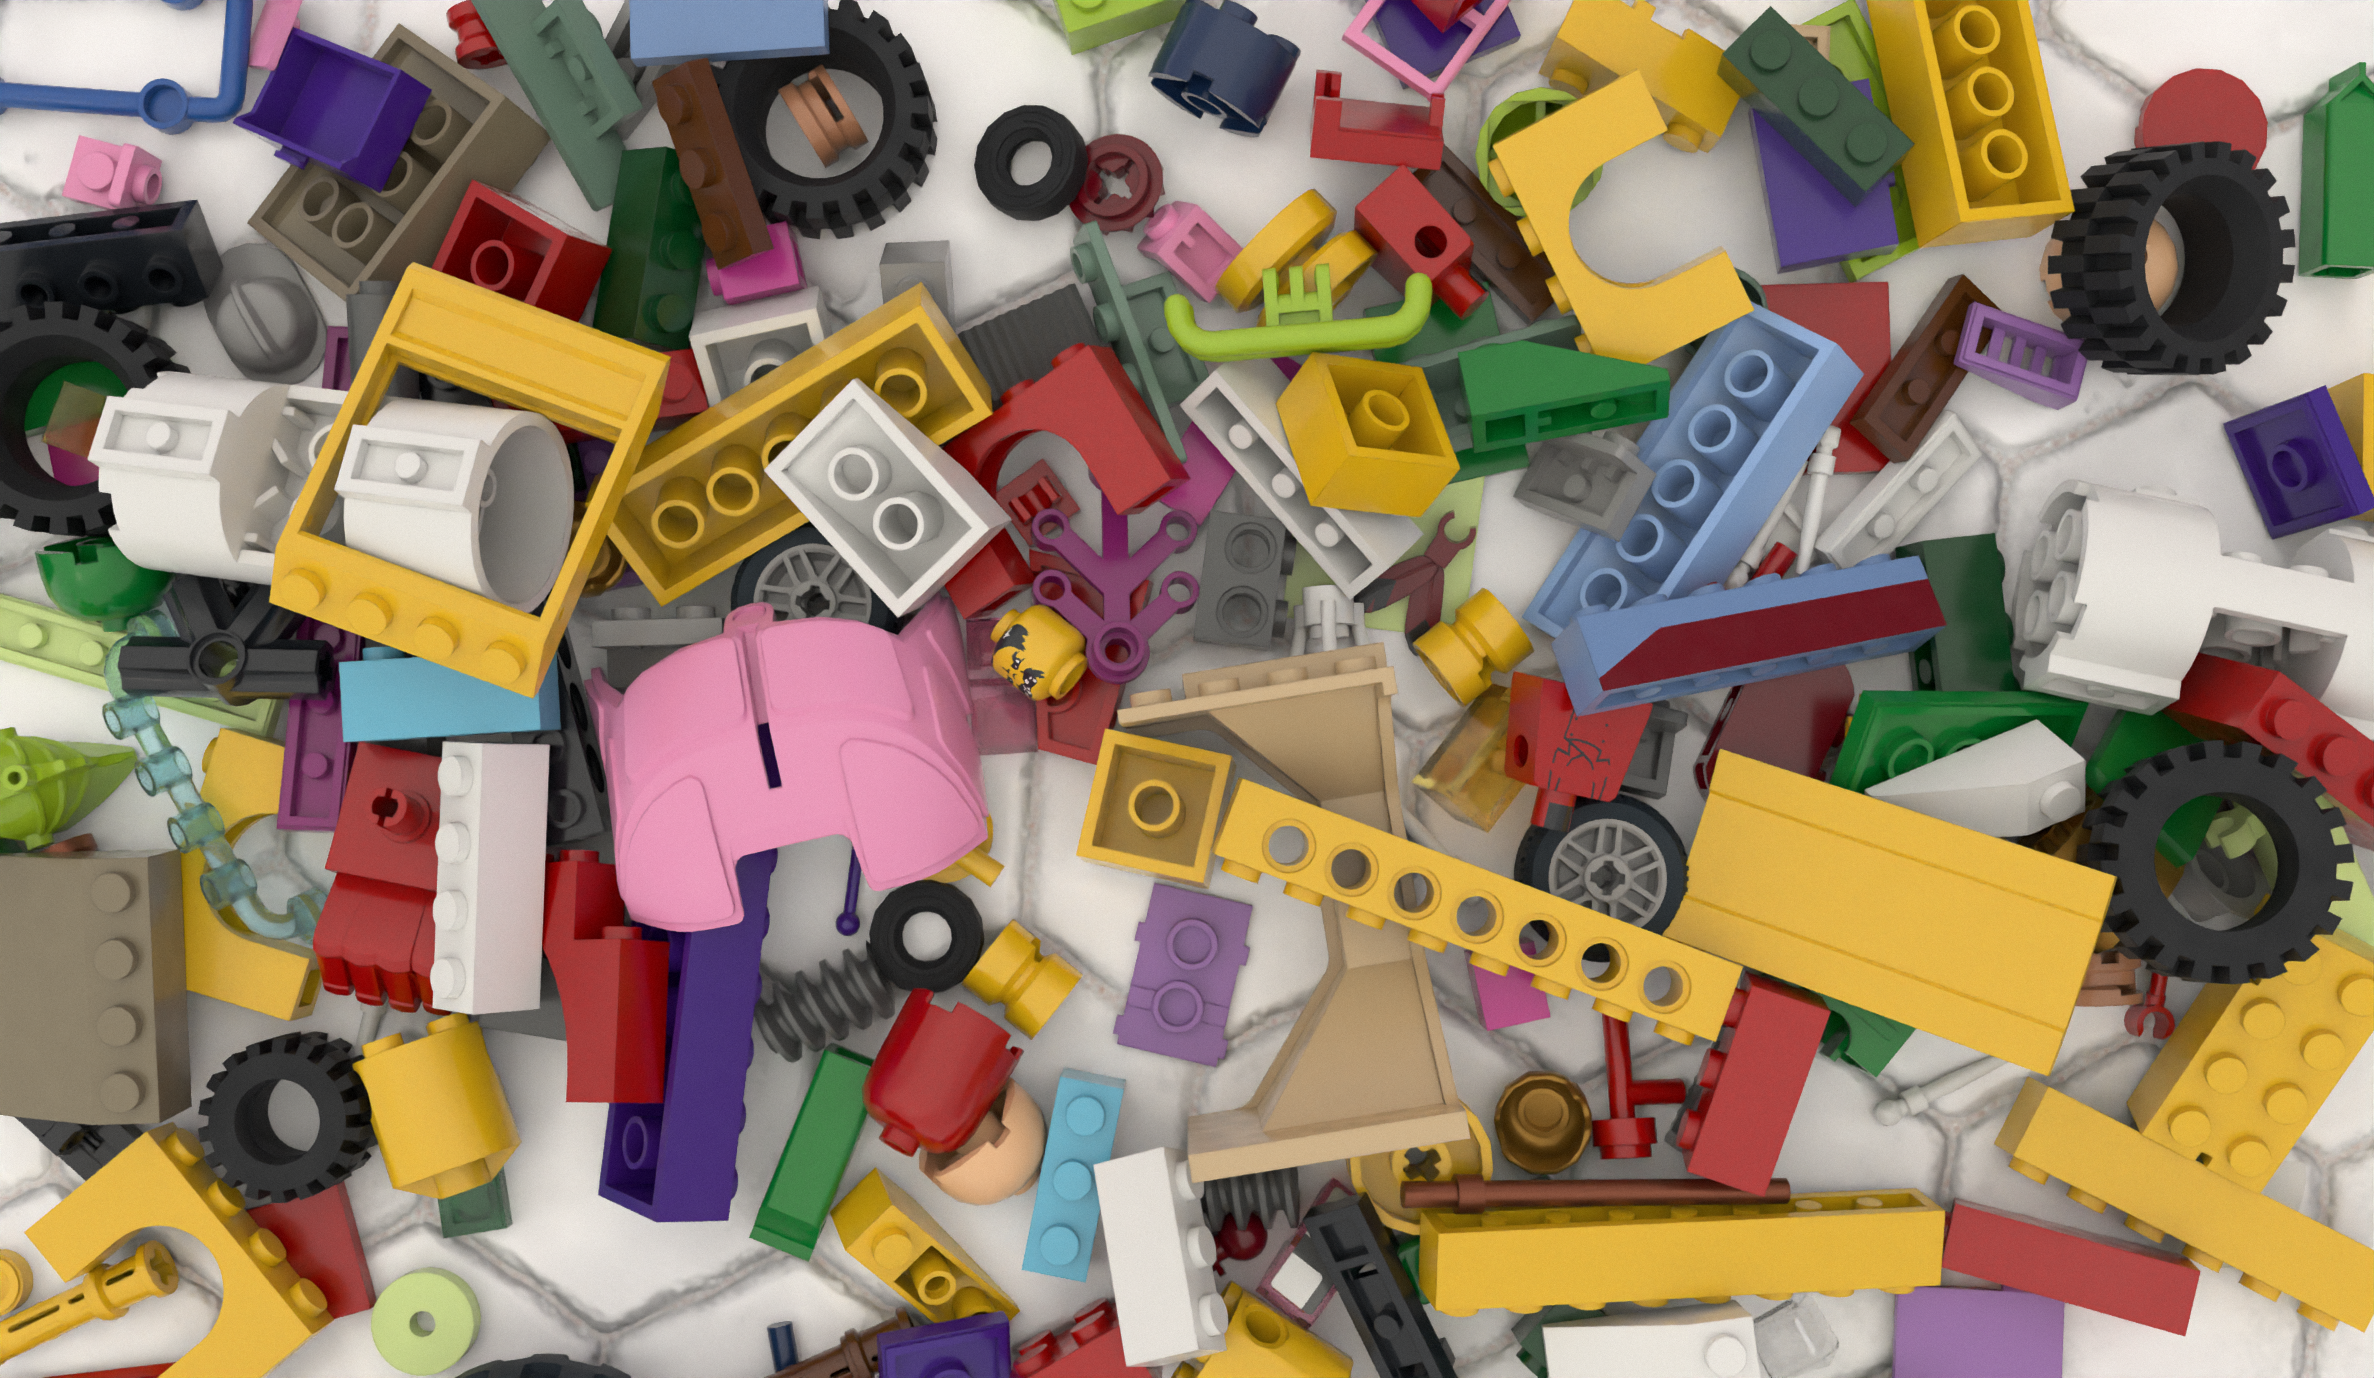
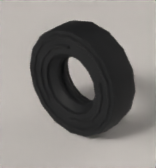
[974,105,1088,221]
[869,880,985,993]

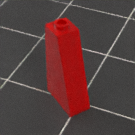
[1942,1197,2201,1336]

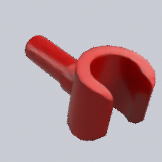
[2124,972,2175,1040]

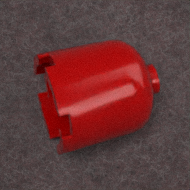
[862,988,1024,1157]

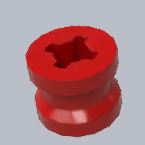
[446,0,507,70]

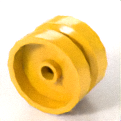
[1215,188,1378,327]
[1345,1099,1493,1235]

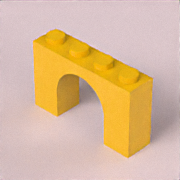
[1487,68,1754,364]
[180,728,323,1021]
[24,1122,334,1378]

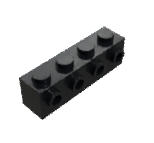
[0,199,223,324]

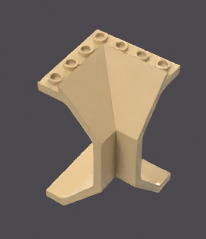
[1117,642,1471,1183]

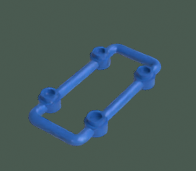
[0,0,253,135]

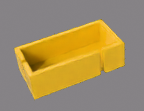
[2126,892,2374,1195]

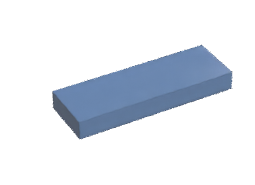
[629,0,830,67]

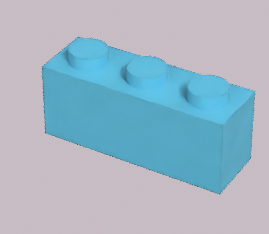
[339,647,561,742]
[1021,1067,1126,1283]

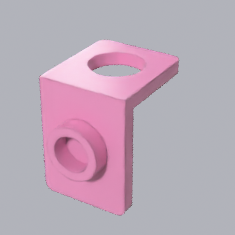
[248,0,303,71]

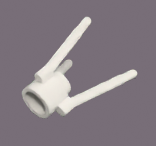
[1289,585,1370,657]

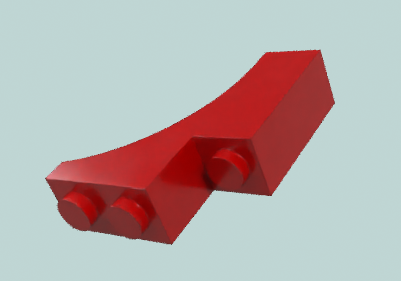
[542,850,670,1103]

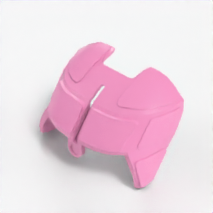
[584,591,989,932]

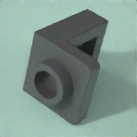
[1619,700,1688,800]

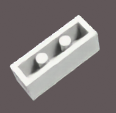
[1093,1146,1228,1367]

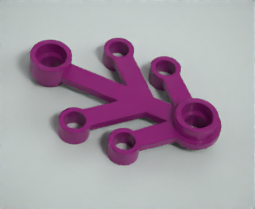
[1030,467,1200,684]

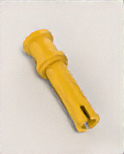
[0,1240,179,1366]

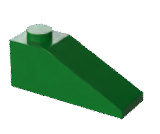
[1457,340,1671,453]

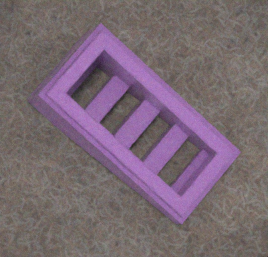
[1953,302,2087,410]

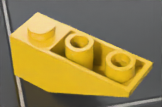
[830,1167,1020,1323]

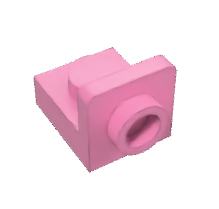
[62,135,162,210]
[1137,201,1243,303]

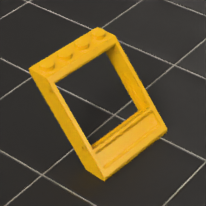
[269,262,671,699]

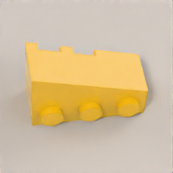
[1538,0,1740,153]

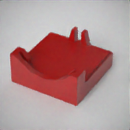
[1310,69,1446,170]

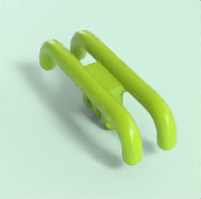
[1164,263,1433,363]

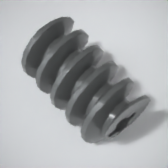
[754,940,895,1063]
[1200,1166,1300,1232]

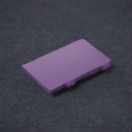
[1113,882,1253,1067]
[1892,1284,2065,1378]

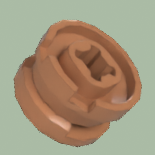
[778,64,869,168]
[2075,948,2143,1007]

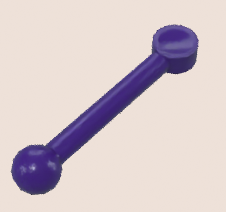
[835,845,862,936]

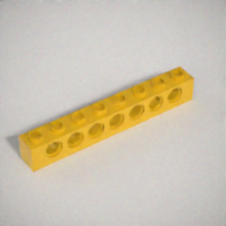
[1211,777,1743,1046]

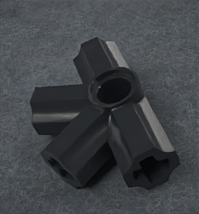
[117,574,337,707]

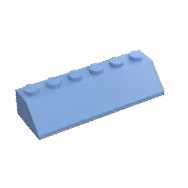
[1522,301,1864,639]

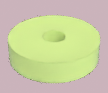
[371,1267,481,1376]

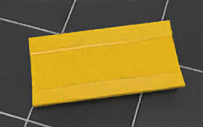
[1662,749,2117,1076]

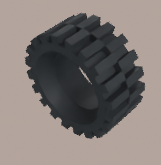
[710,0,938,239]
[2048,141,2296,375]
[0,302,192,537]
[2076,740,2355,984]

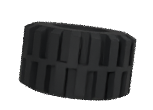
[198,1031,378,1203]

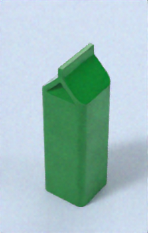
[2298,62,2374,279]
[749,1043,874,1262]

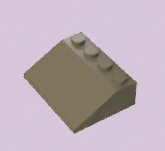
[247,23,551,302]
[0,849,192,1125]

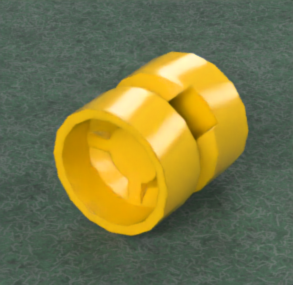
[1412,588,1535,708]
[961,919,1083,1040]

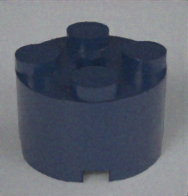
[1148,0,1301,138]

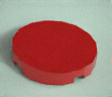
[2134,68,2268,170]

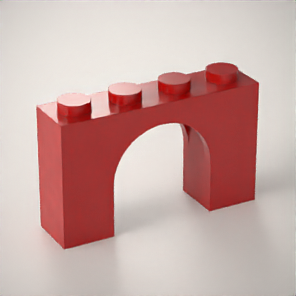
[942,342,1191,619]
[2160,652,2374,851]

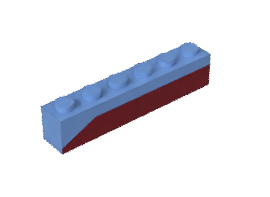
[1551,554,1947,717]

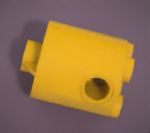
[352,1012,522,1199]
[1171,1280,1354,1378]

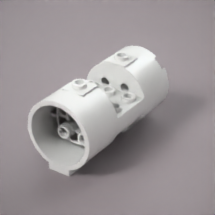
[87,371,574,613]
[2011,479,2374,742]

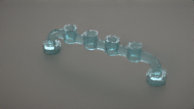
[102,609,328,945]

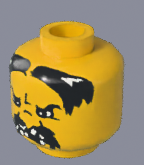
[990,604,1088,701]

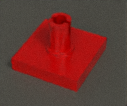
[325,742,442,893]

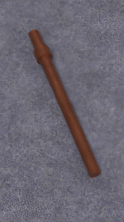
[1400,1174,1791,1215]

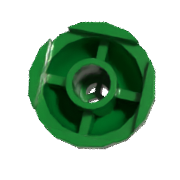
[35,536,177,632]

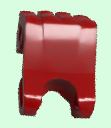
[313,873,453,1016]

